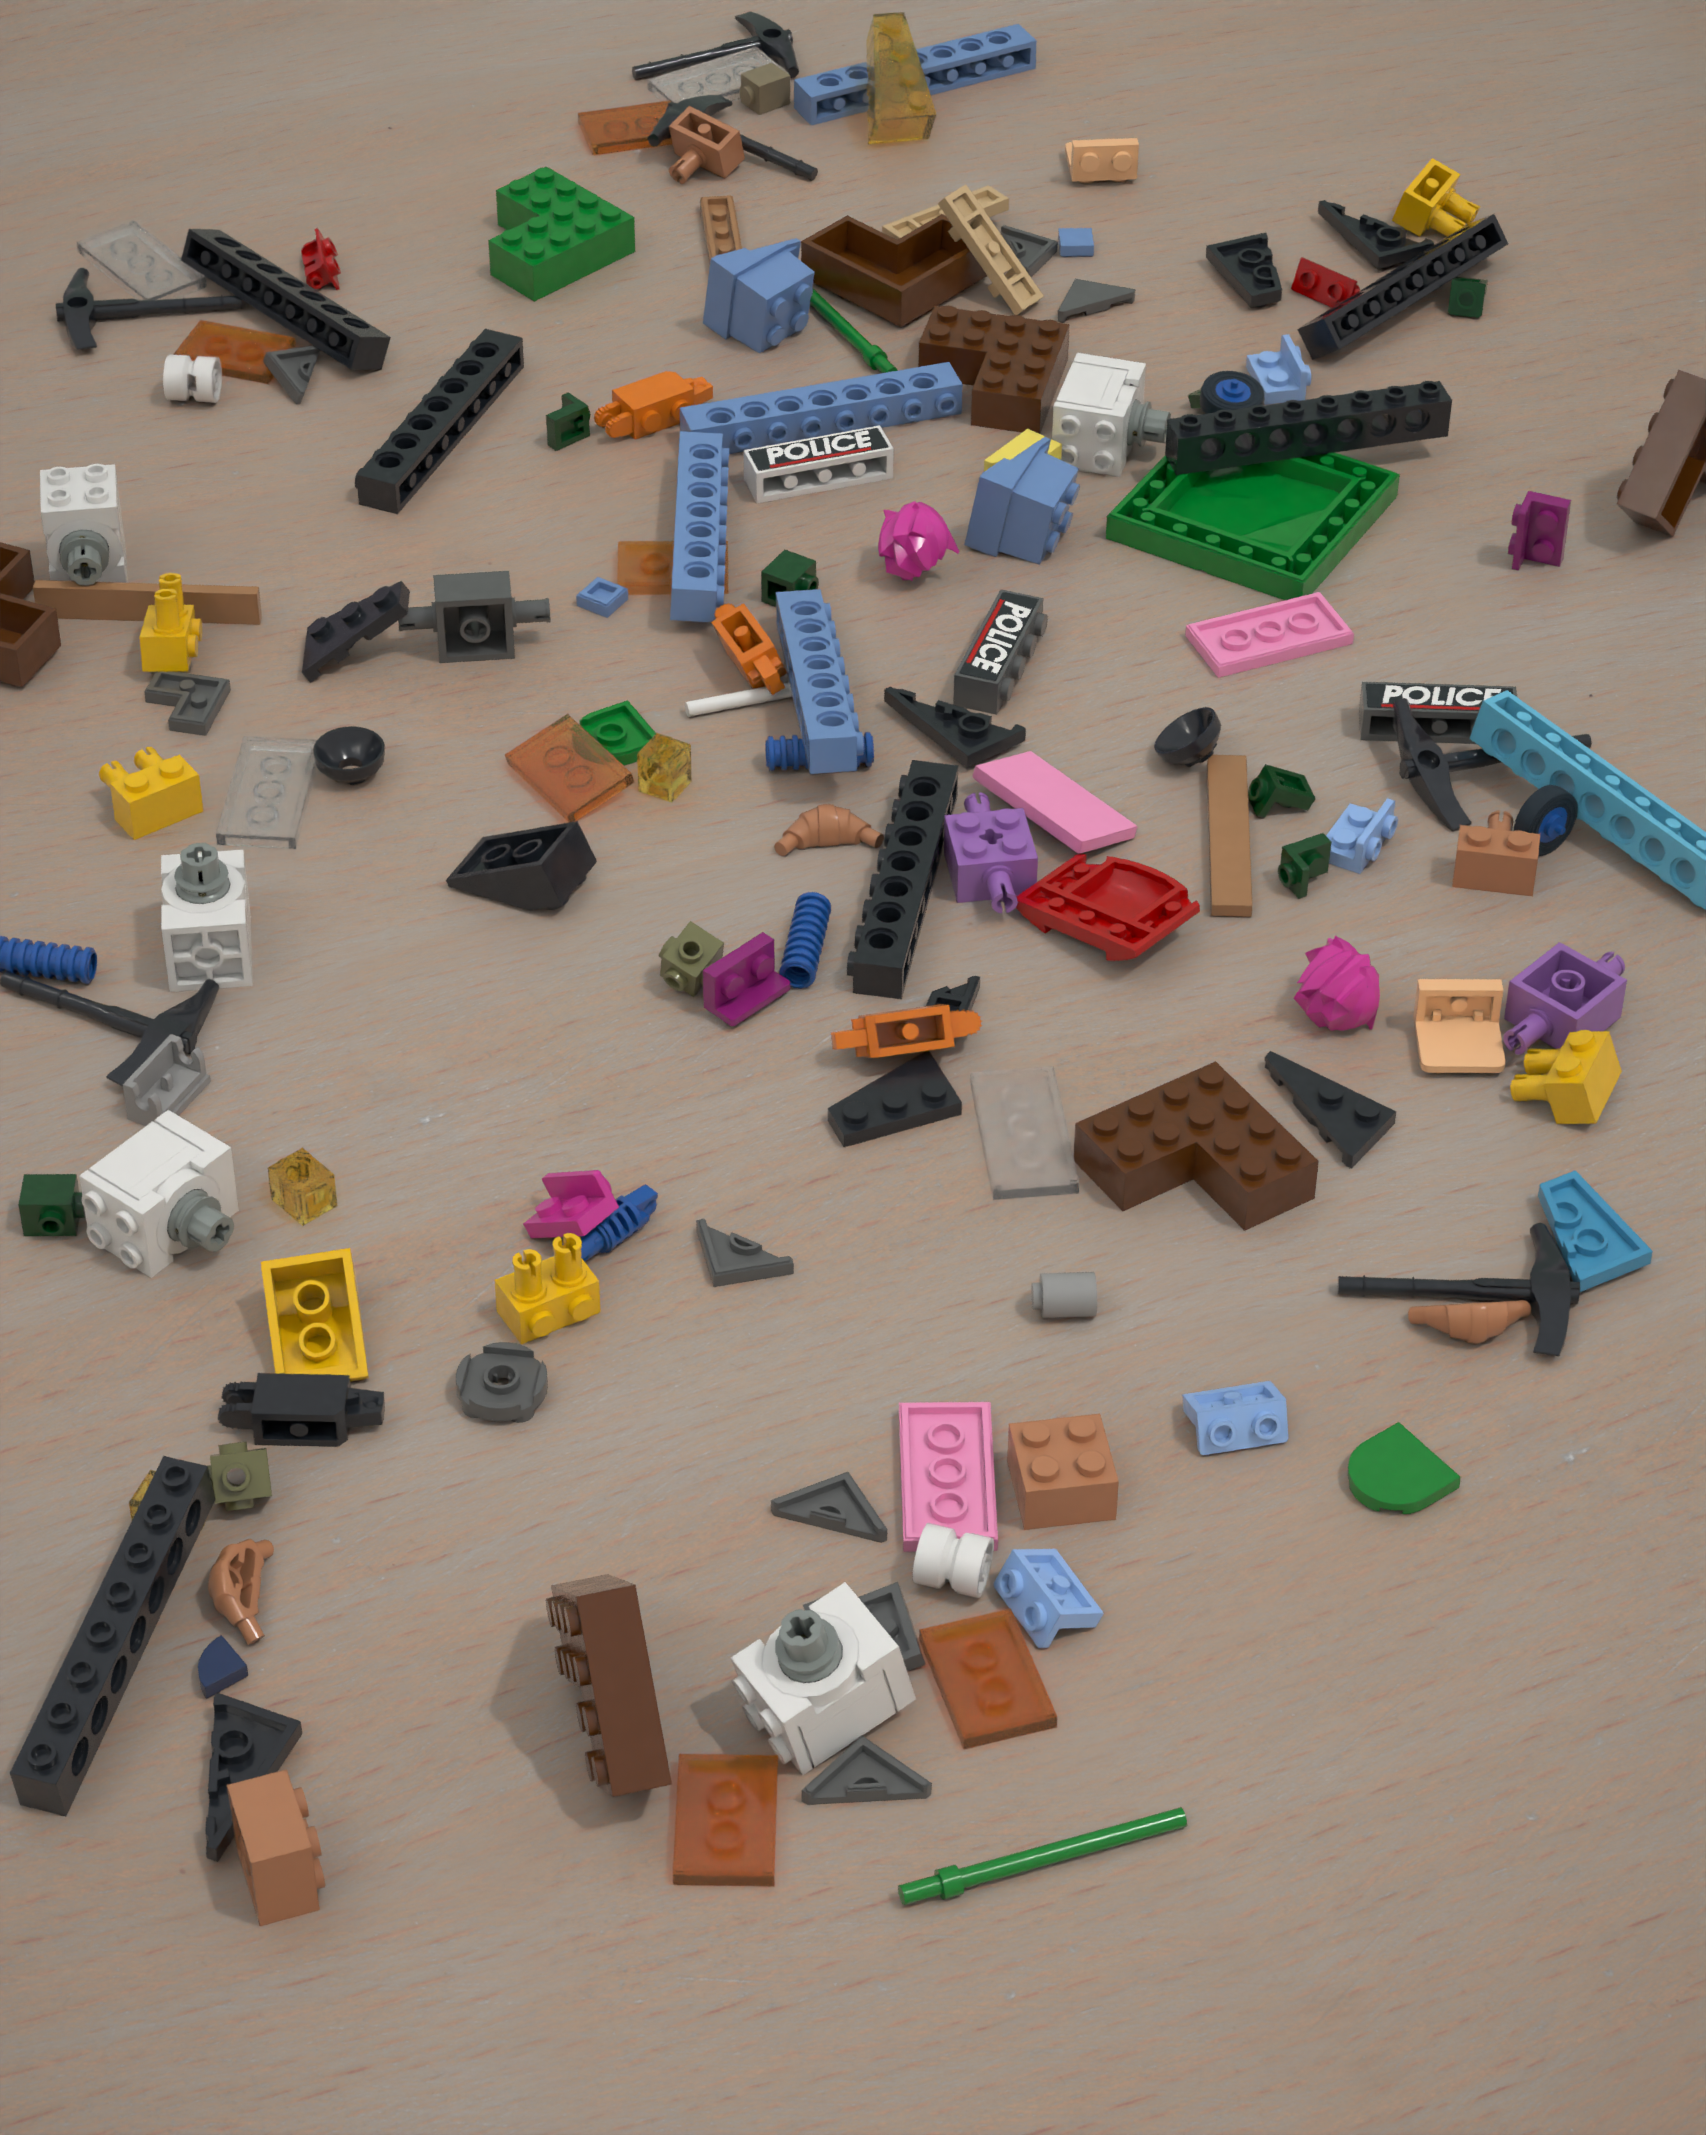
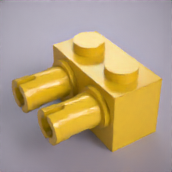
[1392,158,1480,237]
[139,573,202,672]
[99,747,203,840]
[1510,1030,1622,1124]
[494,1233,601,1345]

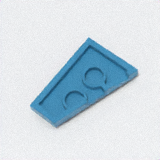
[1538,1170,1653,1292]

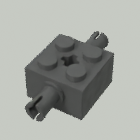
[398,571,551,663]

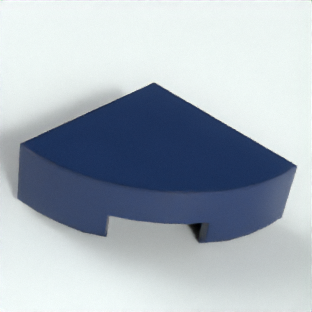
[198,1635,248,1699]

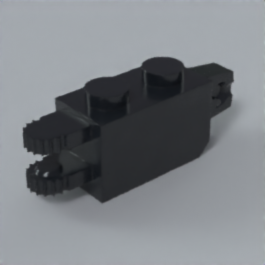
[218,1373,385,1447]

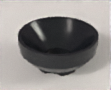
[1154,707,1221,767]
[313,726,385,785]

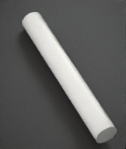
[685,682,792,717]

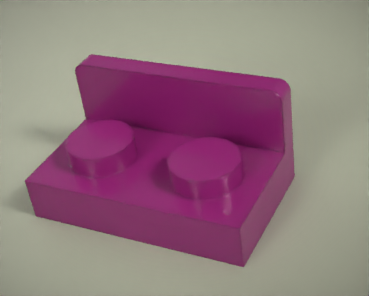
[1508,491,1571,570]
[703,932,790,1026]

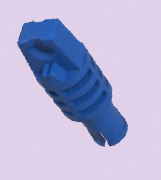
[562,1184,658,1262]

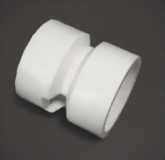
[163,354,222,403]
[913,1523,994,1598]

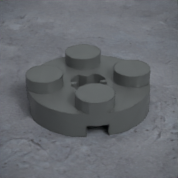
[456,1342,548,1423]

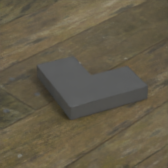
[144,672,231,736]

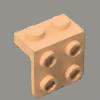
[1065,138,1139,183]
[1413,979,1506,1073]

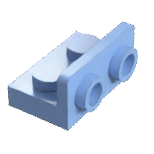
[1246,334,1311,405]
[1326,798,1398,874]
[1182,1381,1289,1455]
[994,1549,1104,1648]

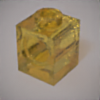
[637,733,692,803]
[268,1148,338,1226]

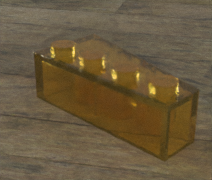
[866,12,937,144]

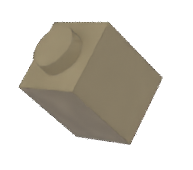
[739,62,790,115]

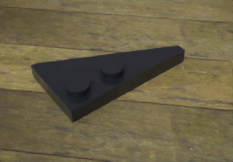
[1318,200,1434,269]
[884,686,1026,768]
[1265,1051,1396,1169]
[205,1693,303,1862]

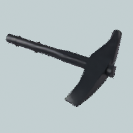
[632,11,799,79]
[648,95,818,181]
[56,268,243,350]
[1393,698,1592,831]
[0,971,220,1087]
[1338,1223,1580,1356]

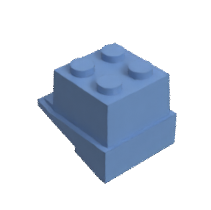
[703,238,815,354]
[964,437,1080,565]

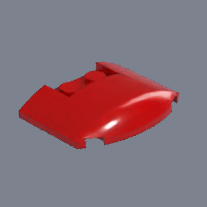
[1015,854,1200,961]

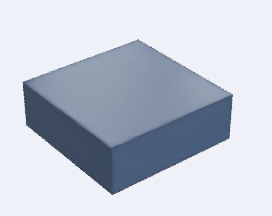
[1058,228,1094,257]
[576,577,628,618]

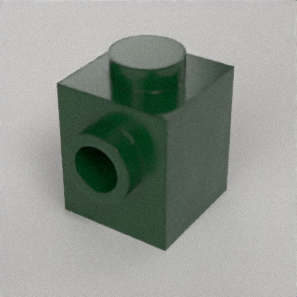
[761,550,819,607]
[18,1174,86,1236]

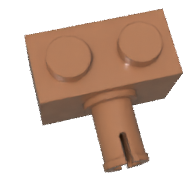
[669,106,745,184]
[1452,810,1540,897]

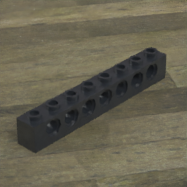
[1297,214,1508,360]
[181,229,391,370]
[355,329,524,514]
[1165,381,1452,475]
[847,760,959,1000]
[10,1456,216,1816]

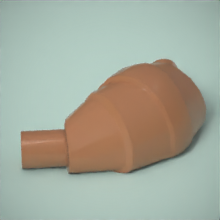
[774,804,884,856]
[1408,1300,1531,1344]
[208,1539,274,1645]

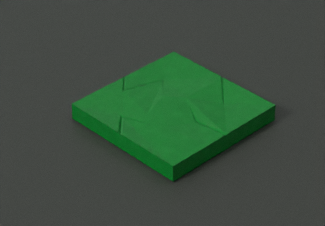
[1106,453,1400,600]

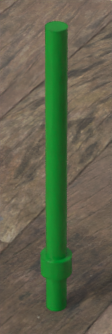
[810,289,898,373]
[898,1807,1187,1905]

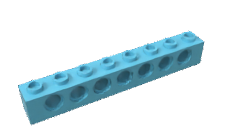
[1469,690,1706,910]

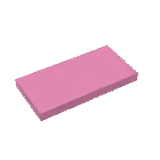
[1185,592,1354,678]
[972,751,1138,854]
[899,1402,998,1552]

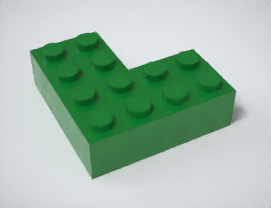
[488,166,635,302]

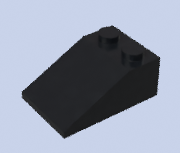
[446,821,597,910]

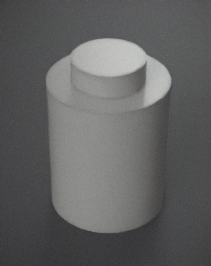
[1031,1272,1097,1318]

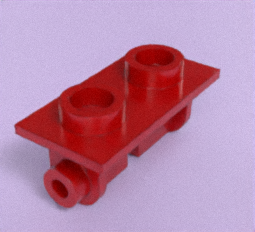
[301,228,341,290]
[1291,257,1360,307]

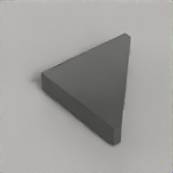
[1001,225,1058,277]
[1058,279,1136,323]
[263,345,320,404]
[696,1219,794,1287]
[771,1472,887,1543]
[802,1736,932,1805]

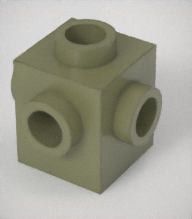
[659,921,724,997]
[208,1442,272,1511]

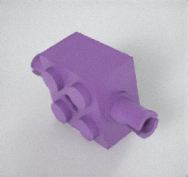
[944,792,1038,913]
[1503,942,1627,1055]

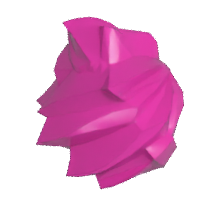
[878,501,960,581]
[1294,936,1380,1031]

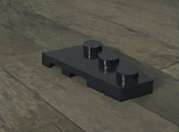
[1206,232,1282,308]
[302,581,410,683]
[828,1050,962,1147]

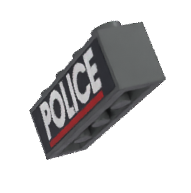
[953,589,1048,715]
[1359,682,1517,744]

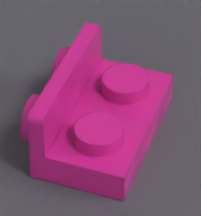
[523,1170,619,1238]

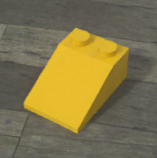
[260,1248,369,1381]

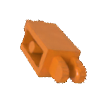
[593,371,713,440]
[711,603,787,695]
[831,1004,982,1058]

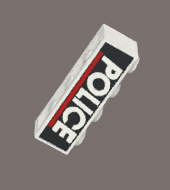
[744,425,894,504]

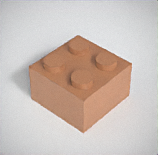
[1007,1413,1119,1530]
[227,1769,325,1926]

